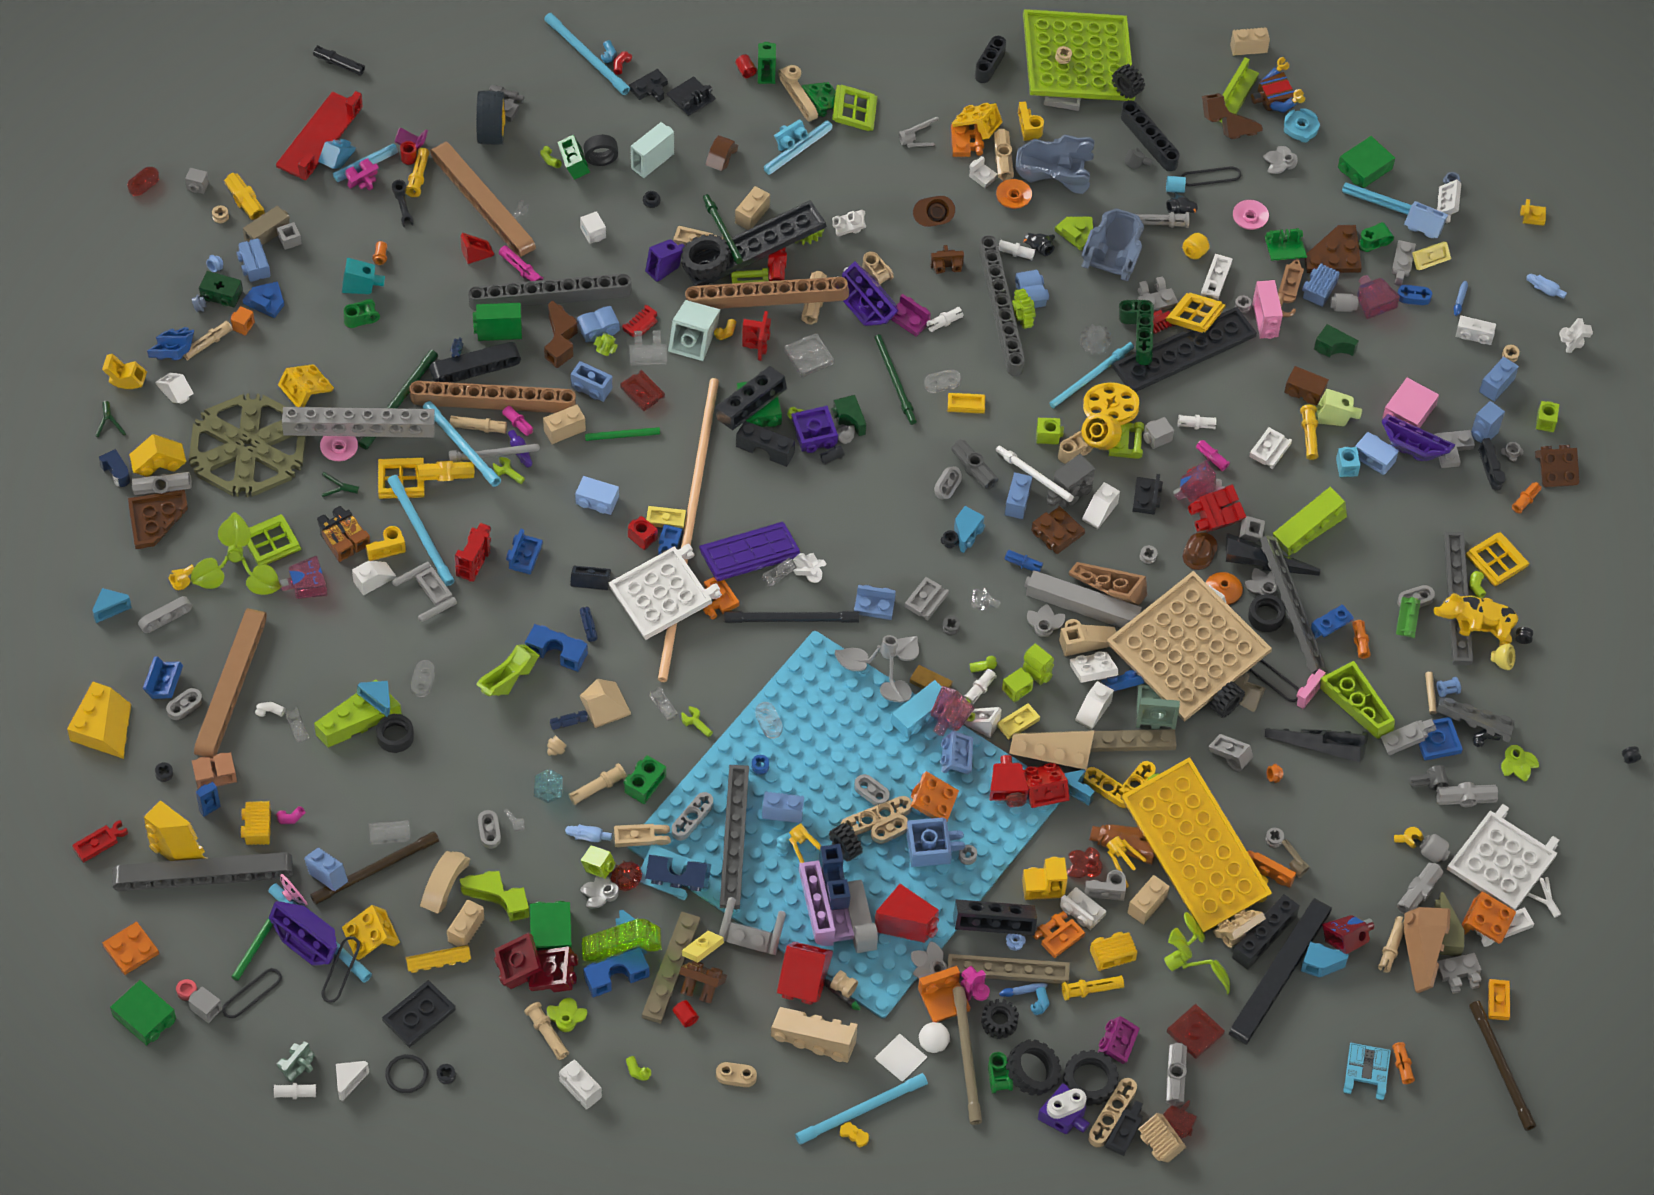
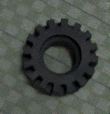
[1112,64,1145,99]
[1210,681,1245,718]
[829,823,863,862]
[981,999,1019,1039]

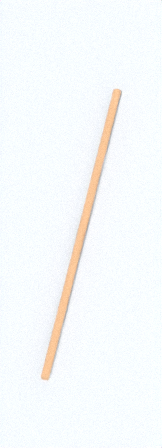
[658,378,719,682]

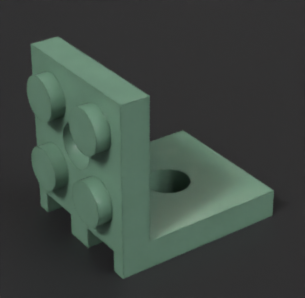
[1136,684,1180,730]

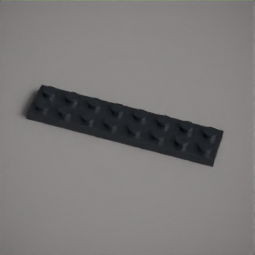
[681,200,827,286]
[1112,307,1257,392]

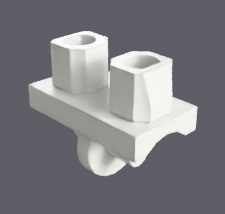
[832,210,866,236]
[1559,318,1593,353]
[793,553,826,583]

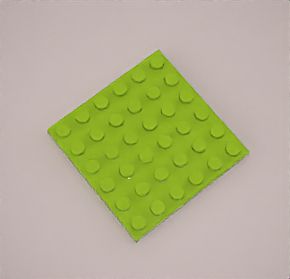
[1023,9,1135,101]

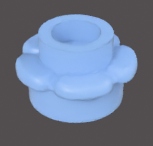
[206,255,223,272]
[1006,934,1026,951]

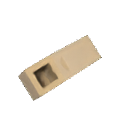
[1059,625,1116,656]

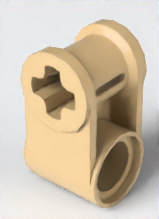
[862,252,894,286]
[1058,431,1093,464]

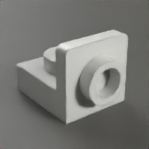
[969,156,998,188]

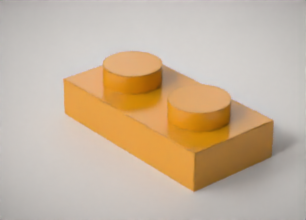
[1488,979,1510,1021]

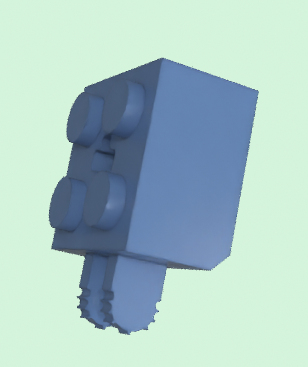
[906,818,965,867]

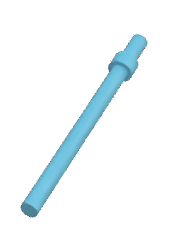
[1049,342,1134,408]

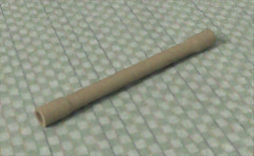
[953,987,982,1125]

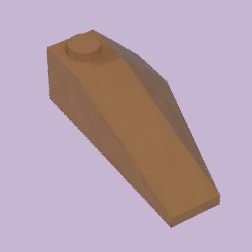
[1404,907,1451,993]

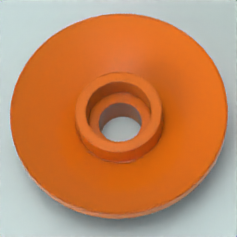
[996,179,1032,209]
[1206,572,1243,605]

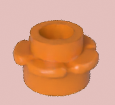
[1266,764,1283,783]

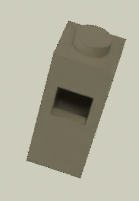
[243,205,290,246]

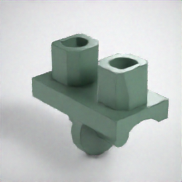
[277,1041,315,1083]

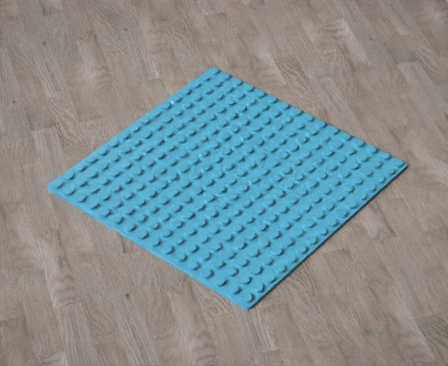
[628,631,1061,1018]

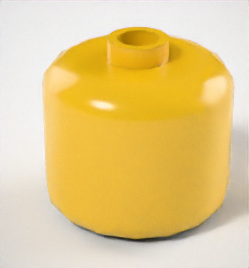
[1081,413,1122,451]

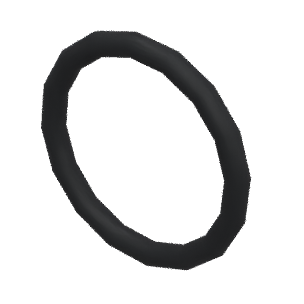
[385,1054,428,1093]

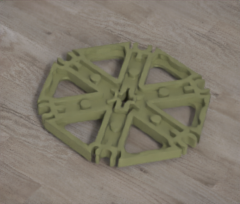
[189,393,306,497]

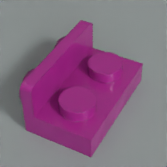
[890,294,931,337]
[1098,1016,1140,1064]

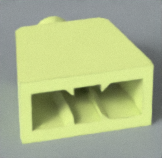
[1316,389,1362,426]

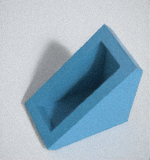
[92,588,132,623]
[357,681,390,717]

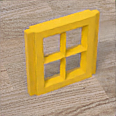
[1166,293,1226,333]
[378,458,424,499]
[1465,532,1530,587]

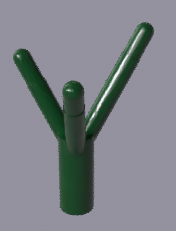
[96,401,126,437]
[321,472,359,497]

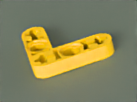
[1083,761,1156,808]

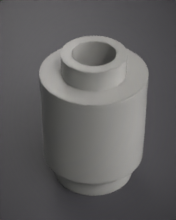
[1330,293,1358,312]

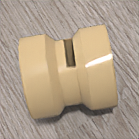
[830,970,858,998]

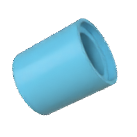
[1166,176,1186,193]

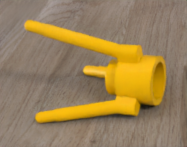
[789,823,822,863]
[1106,836,1146,888]

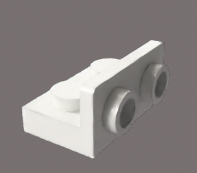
[1437,180,1461,223]
[1455,315,1496,345]
[1060,887,1107,930]

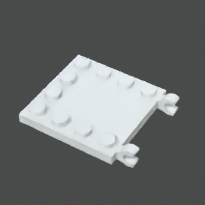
[608,544,722,640]
[1447,804,1559,911]

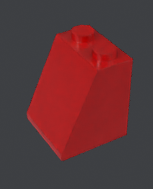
[875,884,939,943]
[777,941,833,1005]

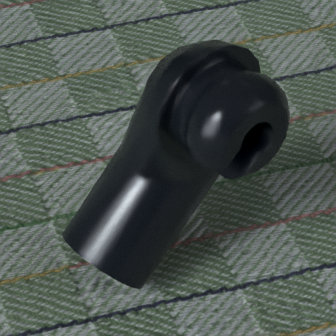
[1472,729,1501,747]

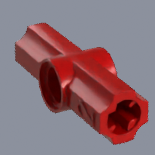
[768,247,787,281]

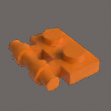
[951,124,984,157]
[703,577,740,620]
[1032,911,1085,959]

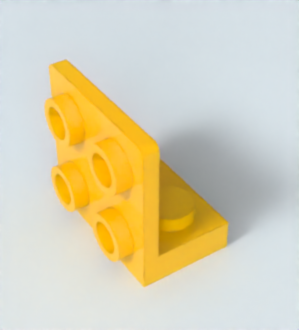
[952,103,1003,139]
[278,364,334,407]
[342,905,400,960]

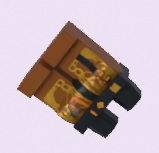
[317,506,370,562]

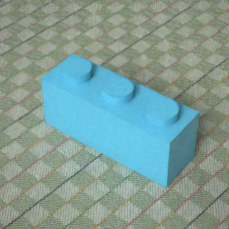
[891,680,951,738]

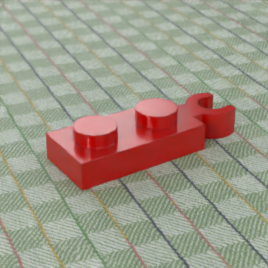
[72,820,128,863]

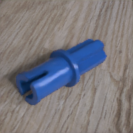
[1005,550,1043,572]

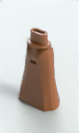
[1089,825,1155,865]

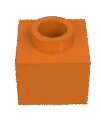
[230,306,255,336]

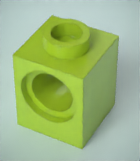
[1536,401,1559,432]
[1036,418,1064,444]
[1002,668,1033,703]
[581,845,616,879]

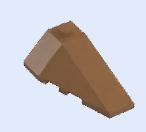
[1069,562,1147,605]

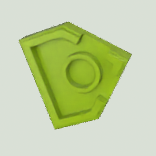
[1054,217,1093,251]

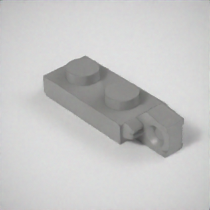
[1392,240,1416,285]
[1381,719,1436,755]

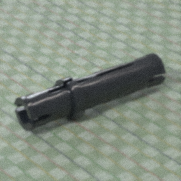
[313,45,365,76]

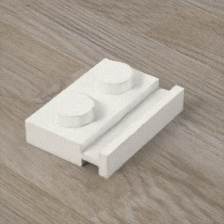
[1249,427,1292,469]

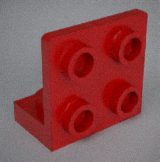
[1023,763,1070,808]

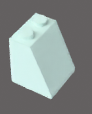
[668,300,720,361]

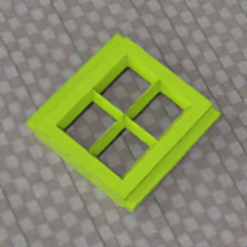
[832,84,877,131]
[246,514,301,565]

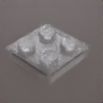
[784,333,834,378]

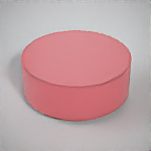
[176,979,197,1001]

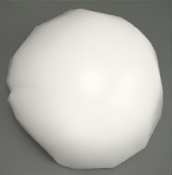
[919,1022,950,1053]

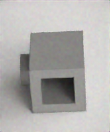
[1143,417,1174,449]
[188,987,222,1023]

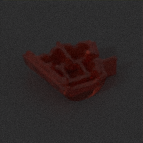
[1163,1100,1198,1139]

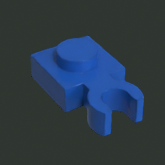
[658,524,682,555]

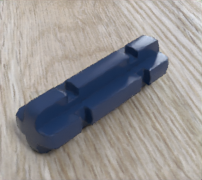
[450,337,464,357]
[580,606,598,642]
[550,710,588,730]

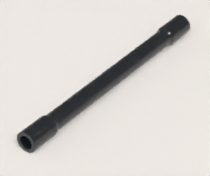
[724,611,859,623]

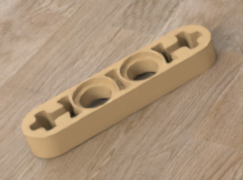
[778,67,818,122]
[841,796,912,835]
[1089,1078,1137,1147]

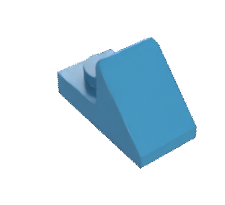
[1064,770,1094,806]

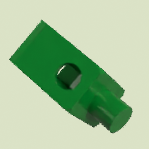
[758,42,776,84]

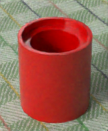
[735,54,757,78]
[400,141,417,165]
[673,1000,699,1028]

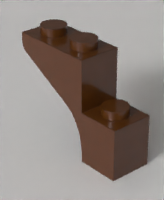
[1202,93,1263,139]
[544,301,578,368]

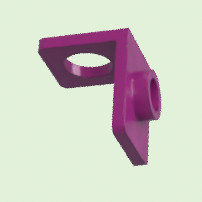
[394,127,428,151]

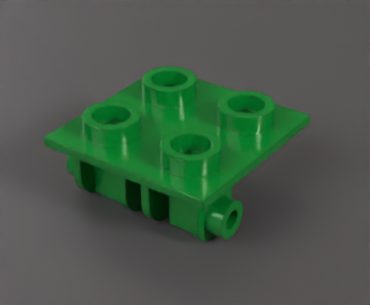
[802,82,836,117]
[1264,228,1307,261]

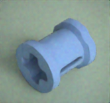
[1436,677,1461,698]

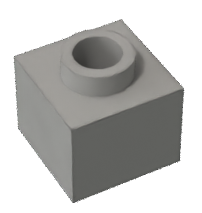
[185,168,209,194]
[277,222,302,250]
[1239,516,1265,542]

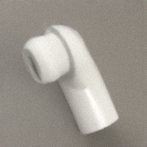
[255,702,286,717]

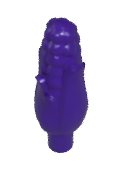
[508,430,532,468]

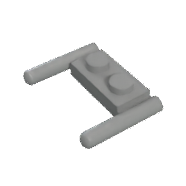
[393,562,457,622]
[719,897,786,955]

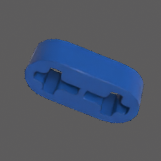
[1397,285,1432,305]

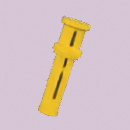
[406,148,430,197]
[1300,405,1319,460]
[1062,975,1124,1001]

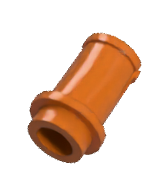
[372,241,387,265]

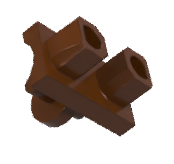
[930,245,964,274]

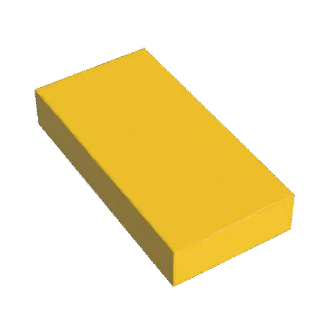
[947,393,985,414]

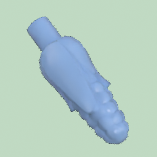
[1526,274,1567,299]
[565,824,612,842]

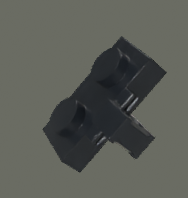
[629,68,668,102]

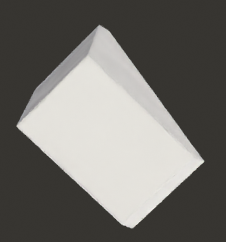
[964,707,1002,738]
[336,1061,369,1101]

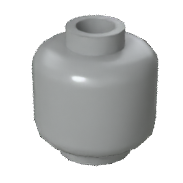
[1420,834,1450,863]

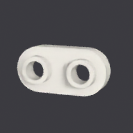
[1047,1089,1086,1119]

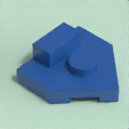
[243,282,284,318]

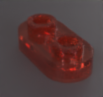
[127,167,159,196]

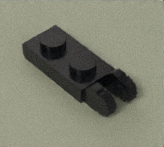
[1478,438,1506,491]

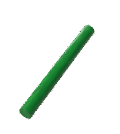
[585,427,660,441]
[231,917,274,981]

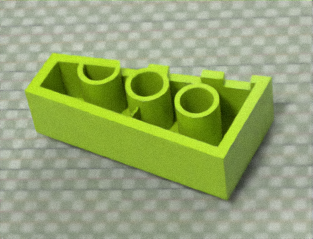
[1273,486,1347,556]
[1320,661,1395,739]
[314,679,402,748]

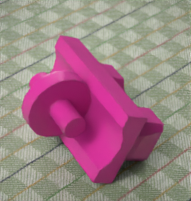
[345,158,379,191]
[960,966,990,1001]

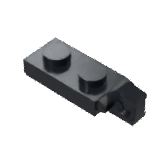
[1106,1100,1143,1156]

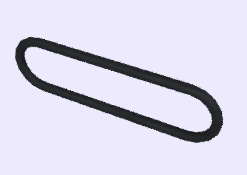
[1181,166,1241,186]
[1249,659,1299,702]
[321,936,360,1003]
[222,968,282,1018]

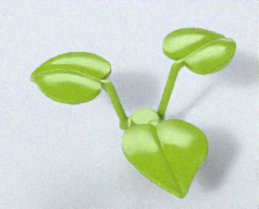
[191,512,281,595]
[1164,912,1230,994]

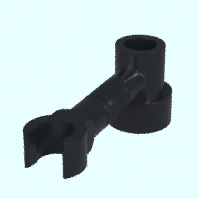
[392,179,414,228]

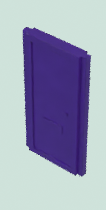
[699,522,800,581]

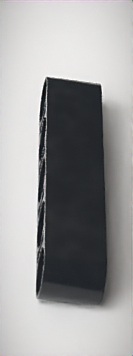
[1121,100,1180,171]
[429,342,521,383]

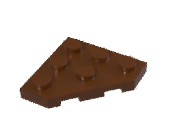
[1305,225,1362,273]
[128,489,188,549]

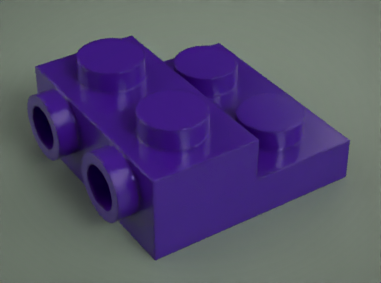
[791,406,838,453]

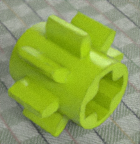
[594,333,618,356]

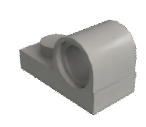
[1208,734,1253,772]
[1084,870,1126,901]

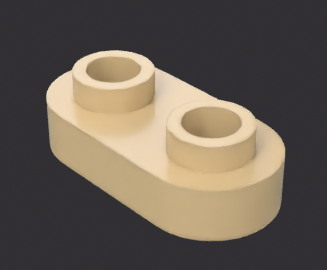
[871,814,908,844]
[716,1062,757,1087]

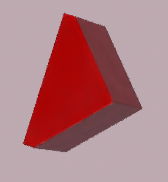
[461,233,494,264]

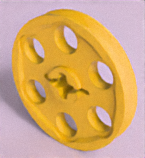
[1083,383,1139,425]

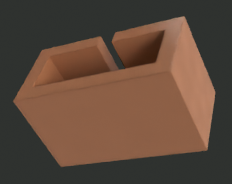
[192,752,237,789]

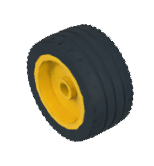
[476,90,505,145]

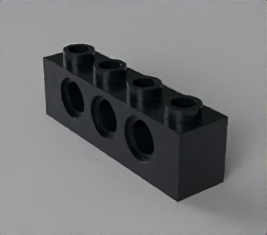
[715,366,787,431]
[1232,894,1300,970]
[953,899,1037,936]

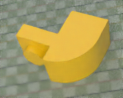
[102,353,147,389]

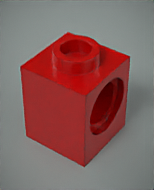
[628,516,658,550]

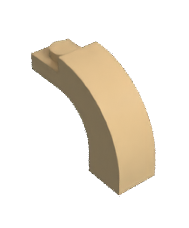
[420,851,470,913]

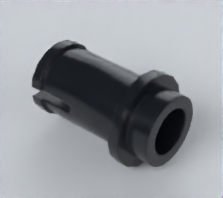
[819,445,845,465]

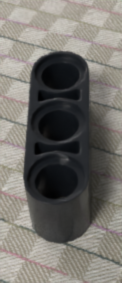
[975,35,1006,83]

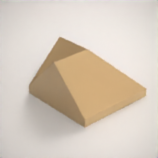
[580,679,631,728]

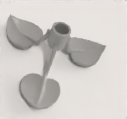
[835,635,919,703]

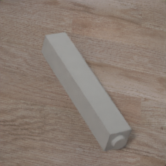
[1024,570,1142,628]

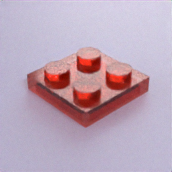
[1167,1004,1225,1059]

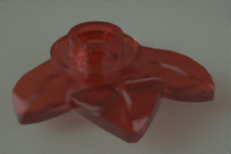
[1067,847,1103,878]

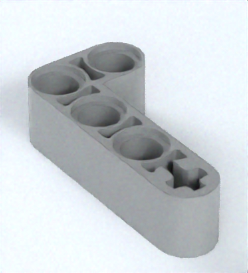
[848,880,878,953]

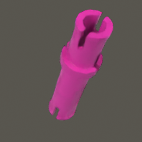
[499,245,543,281]

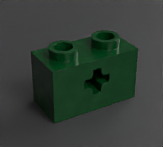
[199,271,243,308]

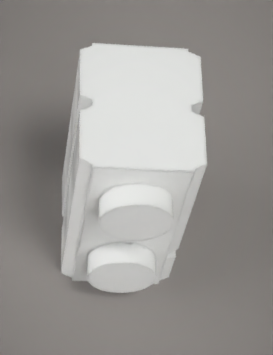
[559,1060,602,1109]

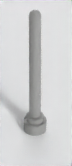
[449,444,540,462]

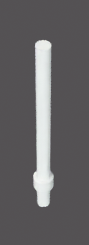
[996,446,1074,502]

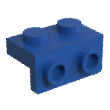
[506,529,543,575]
[1311,604,1354,639]
[143,656,183,699]

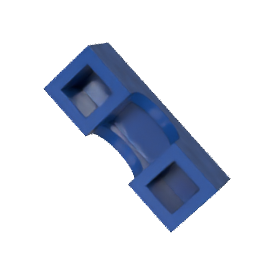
[525,624,588,672]
[583,948,649,998]

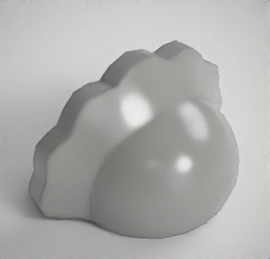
[837,425,855,444]

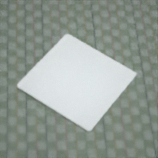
[875,1034,927,1082]

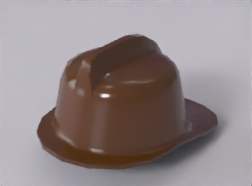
[913,196,955,227]
[1182,532,1218,570]

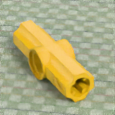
[224,173,265,220]
[415,461,475,481]

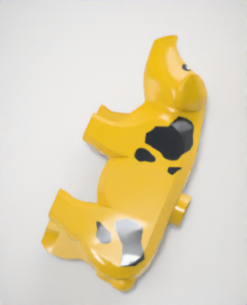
[1434,593,1518,646]

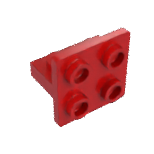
[742,311,771,361]

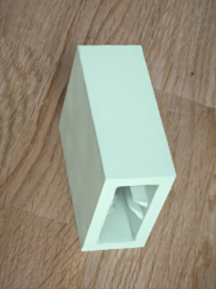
[631,122,674,178]

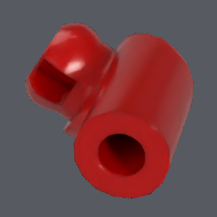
[613,51,632,75]

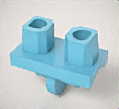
[774,119,809,151]

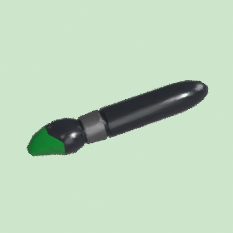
[824,979,861,1010]

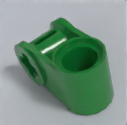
[1358,222,1394,252]
[343,299,380,328]
[988,1052,1013,1094]

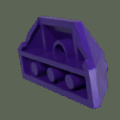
[842,261,898,326]
[1382,414,1455,461]
[269,901,337,965]

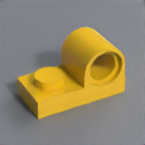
[1018,101,1044,141]
[366,526,406,561]

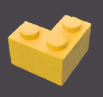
[129,434,186,477]
[1022,857,1068,900]

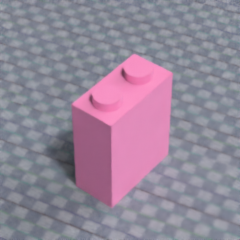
[1383,378,1439,428]

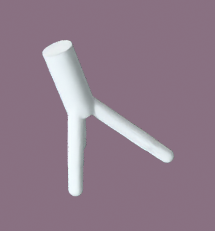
[1527,877,1561,918]

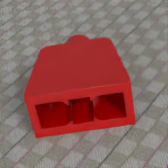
[989,755,1028,801]

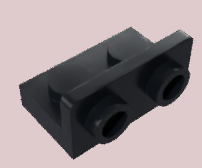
[1132,474,1163,515]

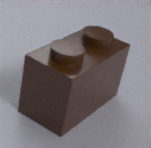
[1284,366,1329,405]

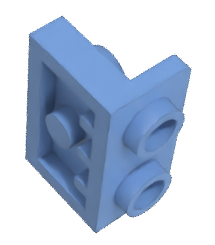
[854,585,896,620]
[940,731,973,775]

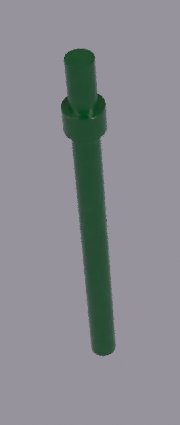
[703,194,743,264]
[874,334,917,425]

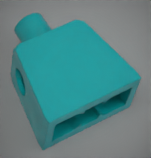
[341,258,385,294]

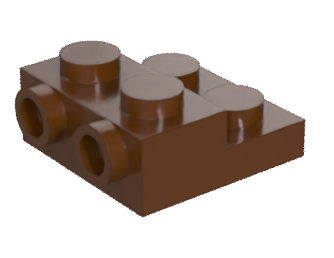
[1031,506,1085,554]

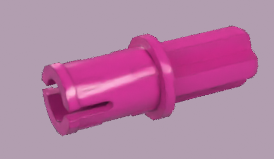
[502,406,533,436]
[1196,440,1230,471]

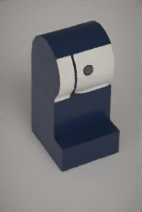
[99,449,130,487]

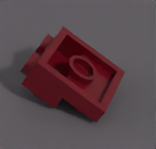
[494,933,542,989]
[529,947,578,992]

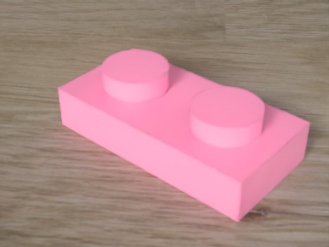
[1296,669,1326,709]

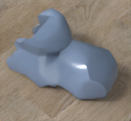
[1016,135,1095,194]
[1081,208,1144,281]

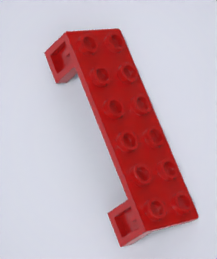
[276,91,363,181]

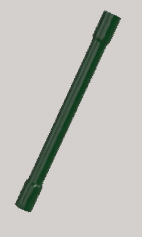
[358,350,439,450]

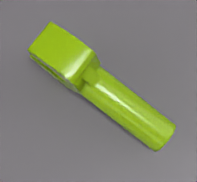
[493,457,525,484]
[681,706,713,737]

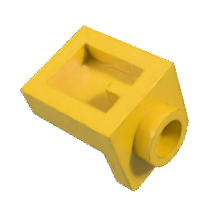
[1520,199,1546,226]

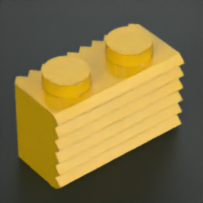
[241,801,271,845]
[1090,932,1137,971]

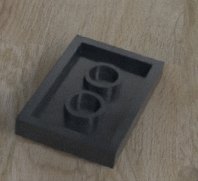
[382,980,456,1048]

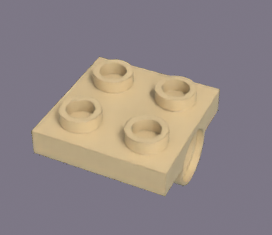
[1213,910,1266,948]

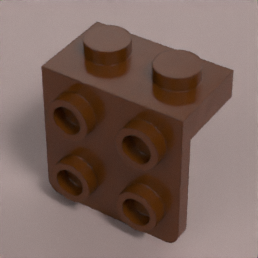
[1535,445,1580,487]

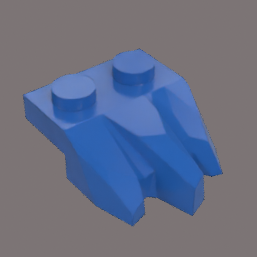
[147,327,194,360]

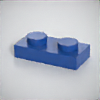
[1101,670,1144,691]
[196,782,221,817]

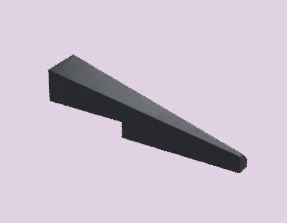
[1226,533,1320,576]
[1265,728,1368,762]

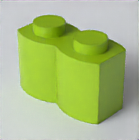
[1022,643,1054,685]

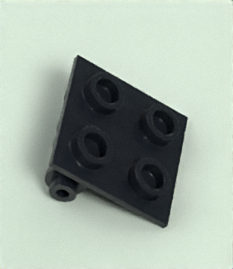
[666,76,716,116]

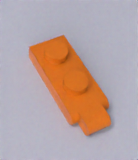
[1247,851,1296,888]

